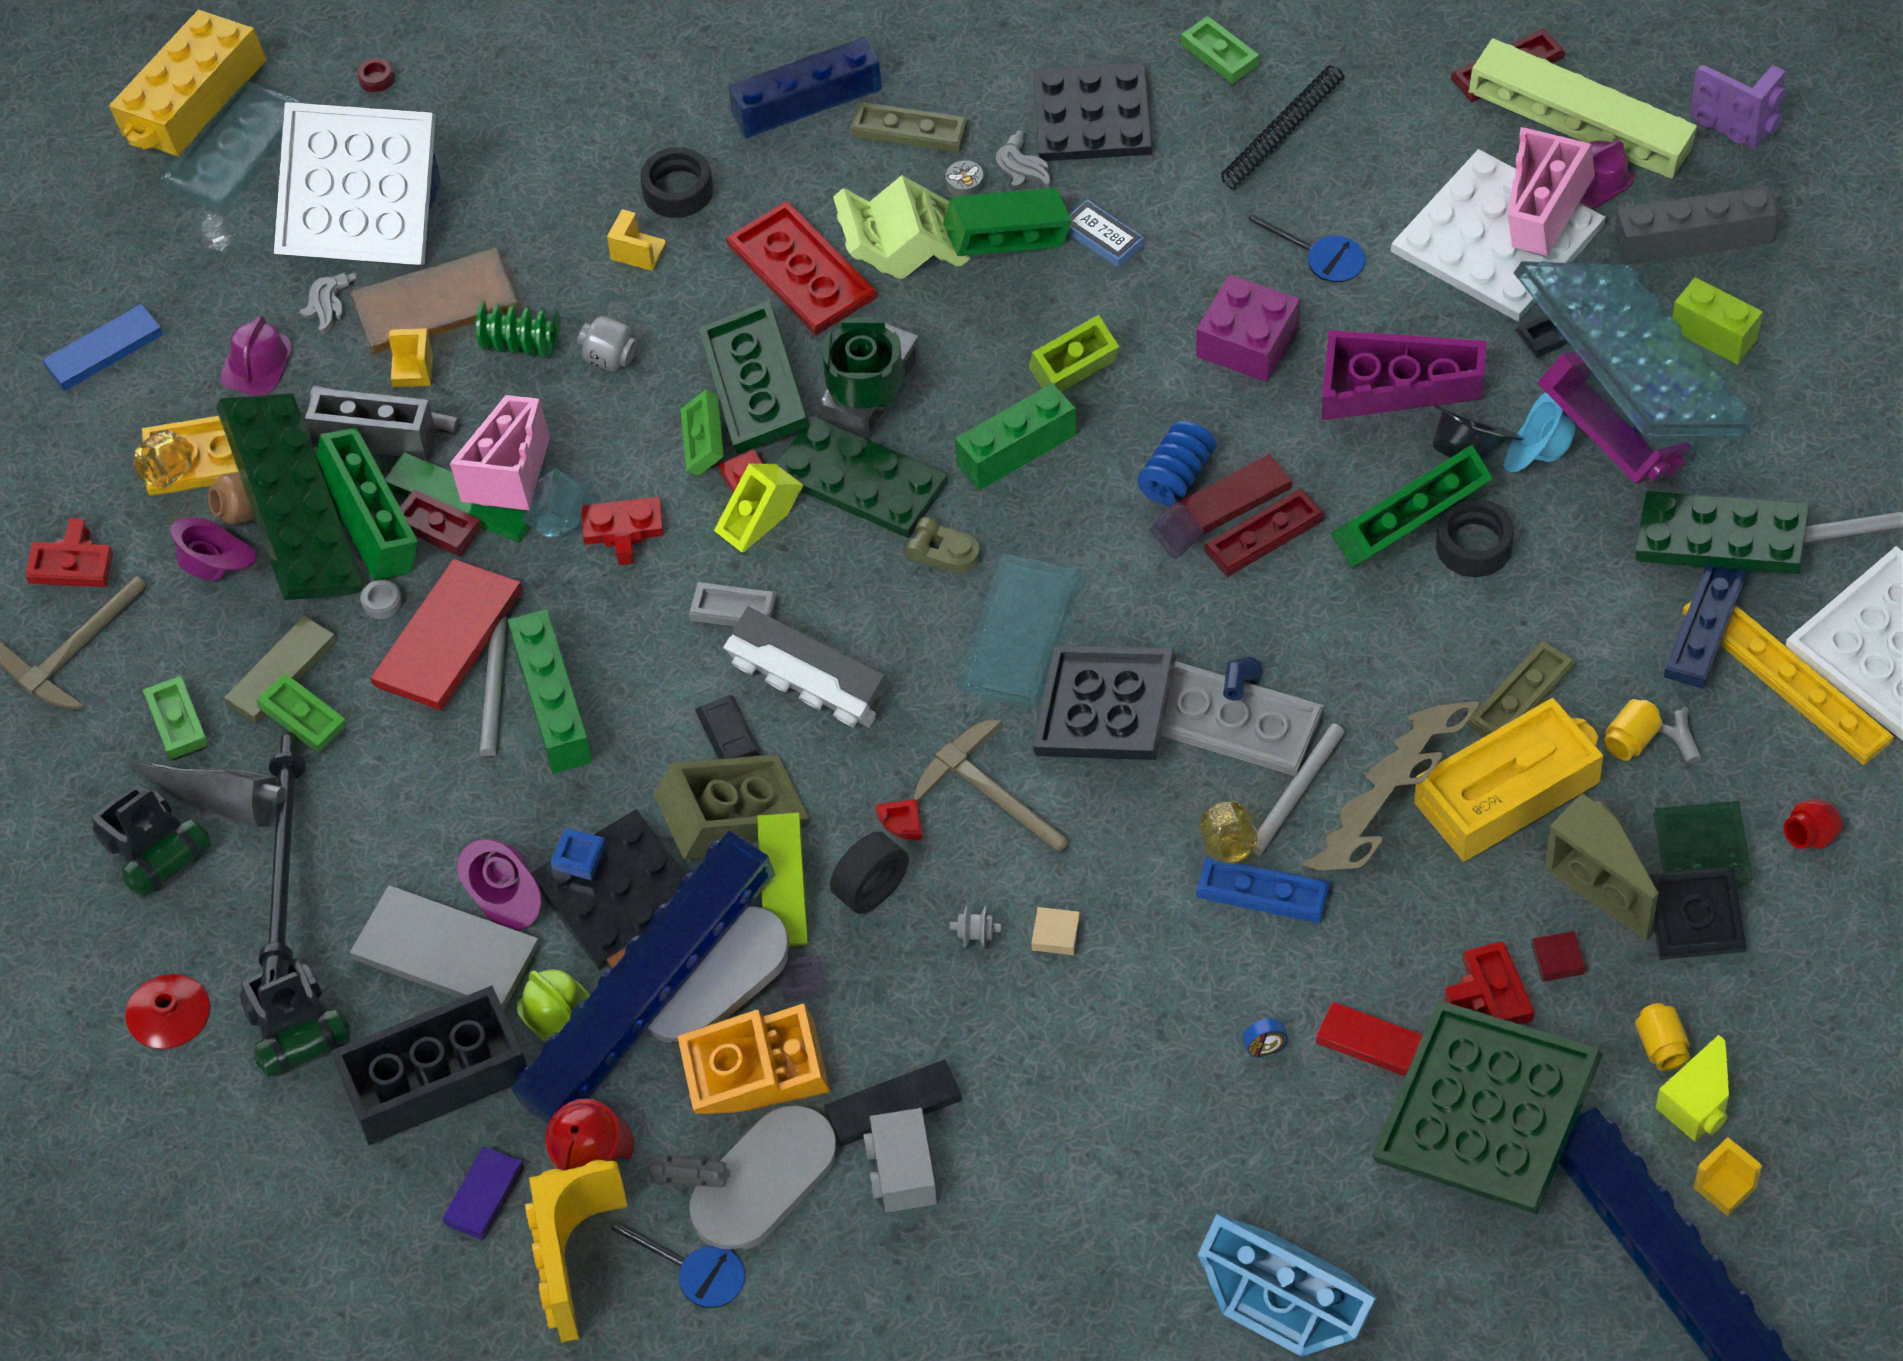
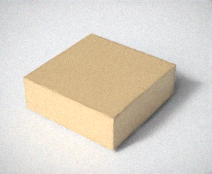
[1031,907,1080,955]

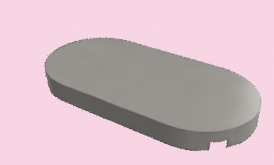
[638,907,790,1044]
[689,1106,836,1251]

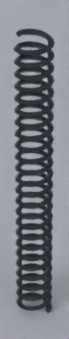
[1221,65,1345,190]

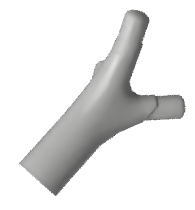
[1658,707,1702,765]

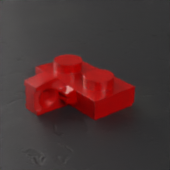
[581,497,663,566]
[25,518,113,587]
[1443,941,1535,1024]

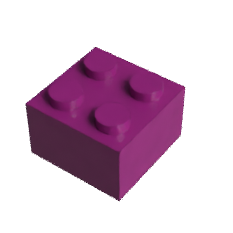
[1196,274,1300,382]

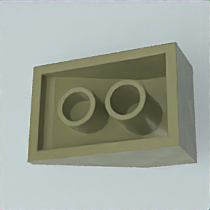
[654,754,809,860]
[1545,793,1658,941]

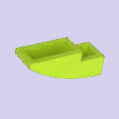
[757,812,808,946]

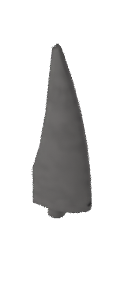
[126,759,286,827]

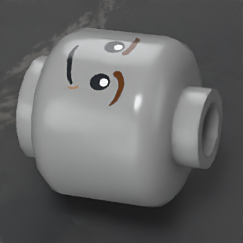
[577,316,638,372]

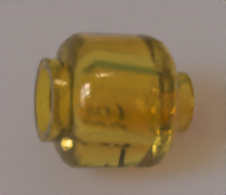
[133,430,193,488]
[1199,801,1258,864]

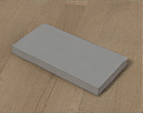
[1161,661,1324,776]
[350,885,540,1010]

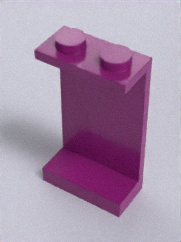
[1537,348,1692,484]

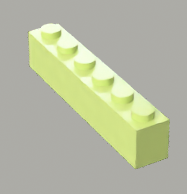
[1469,38,1697,179]

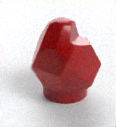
[1783,798,1843,849]

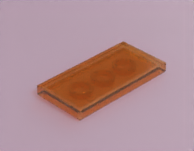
[350,248,519,355]

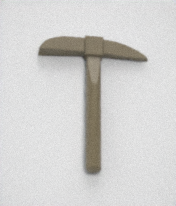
[0,576,146,709]
[914,720,1068,852]

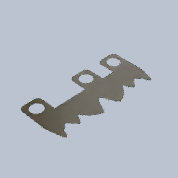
[1302,701,1479,871]

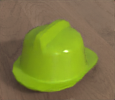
[517,969,606,1054]

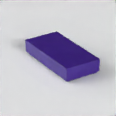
[442,1146,524,1240]

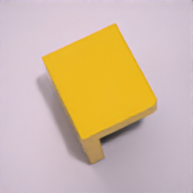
[607,209,666,271]
[388,328,433,387]
[1694,1137,1762,1216]

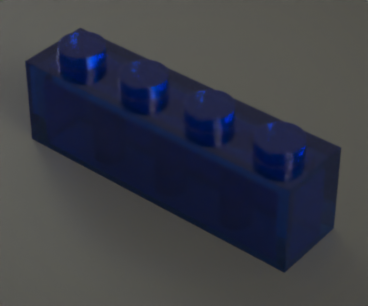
[728,37,882,139]

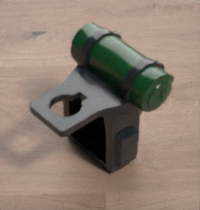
[91,783,211,897]
[239,958,350,1077]

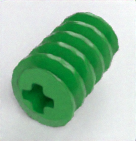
[475,301,561,358]

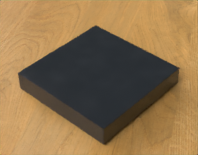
[1649,867,1747,960]

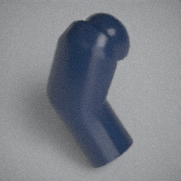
[1223,656,1263,701]

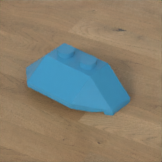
[1198,1214,1377,1357]

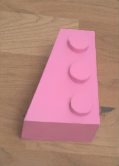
[1508,127,1595,256]
[450,395,550,510]

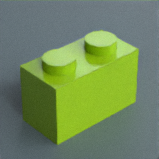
[1670,277,1763,365]
[1029,315,1119,391]

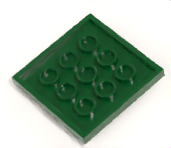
[1372,1000,1603,1215]

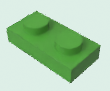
[1181,16,1259,84]
[681,389,724,475]
[257,673,346,754]
[143,676,208,760]

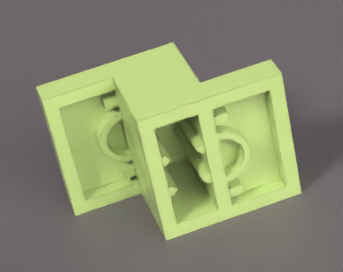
[833,175,970,279]

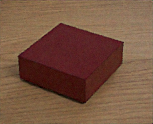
[1531,931,1585,982]

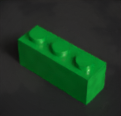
[943,188,1072,256]
[955,383,1076,491]

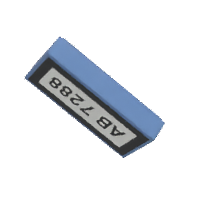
[1068,200,1144,268]

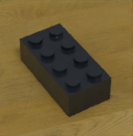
[331,985,530,1145]

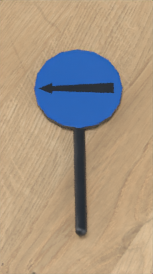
[1249,215,1365,282]
[611,1222,745,1308]

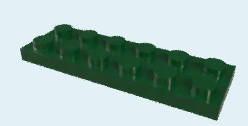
[216,393,363,601]

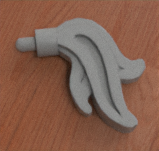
[996,130,1051,189]
[300,272,358,335]

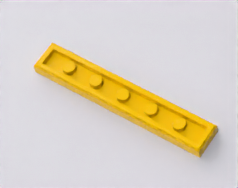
[1682,601,1894,765]

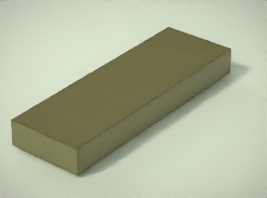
[850,101,968,152]
[224,616,336,724]
[1467,640,1576,737]

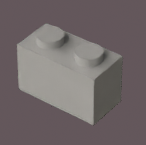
[863,1108,937,1213]

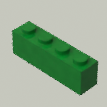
[316,427,418,581]
[1330,445,1493,567]
[508,609,592,774]

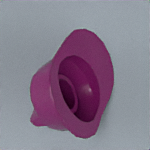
[1579,140,1636,209]
[220,315,292,396]
[170,517,257,581]
[457,839,542,930]

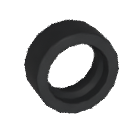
[640,147,713,218]
[1436,498,1514,578]
[830,831,909,914]

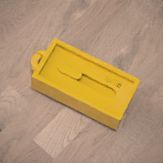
[109,10,267,157]
[1414,697,1604,862]

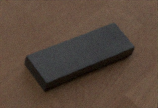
[824,1059,962,1147]

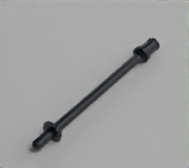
[259,732,306,1000]

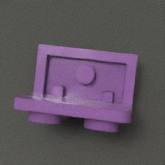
[1690,65,1786,149]

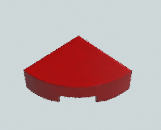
[875,799,923,840]

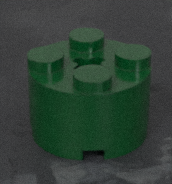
[822,317,903,408]

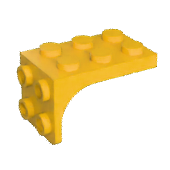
[525,1160,627,1342]

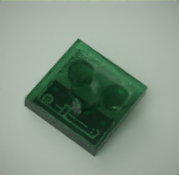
[1653,800,1753,885]

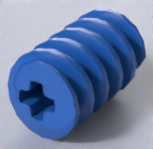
[1137,421,1217,507]

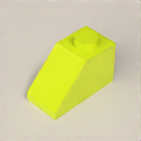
[714,464,803,552]
[1656,1035,1729,1142]

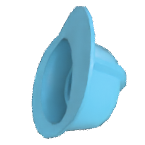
[1503,392,1579,473]

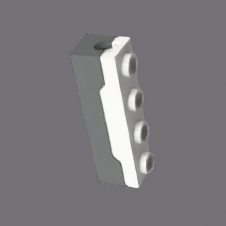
[723,606,894,728]

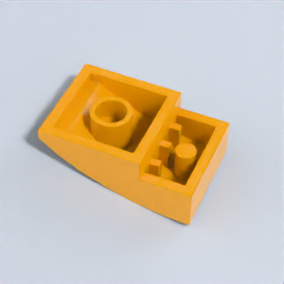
[677,1003,831,1114]

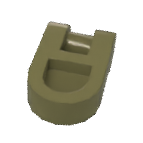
[904,517,980,573]

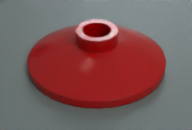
[125,974,210,1049]

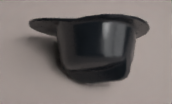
[1433,405,1524,459]

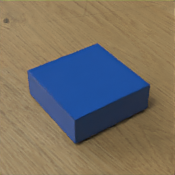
[551,827,606,880]

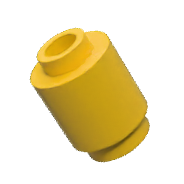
[1603,699,1662,761]
[1635,1003,1691,1071]

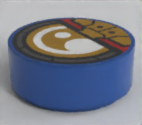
[1243,1018,1289,1058]

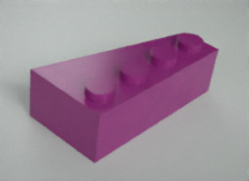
[1322,330,1487,420]

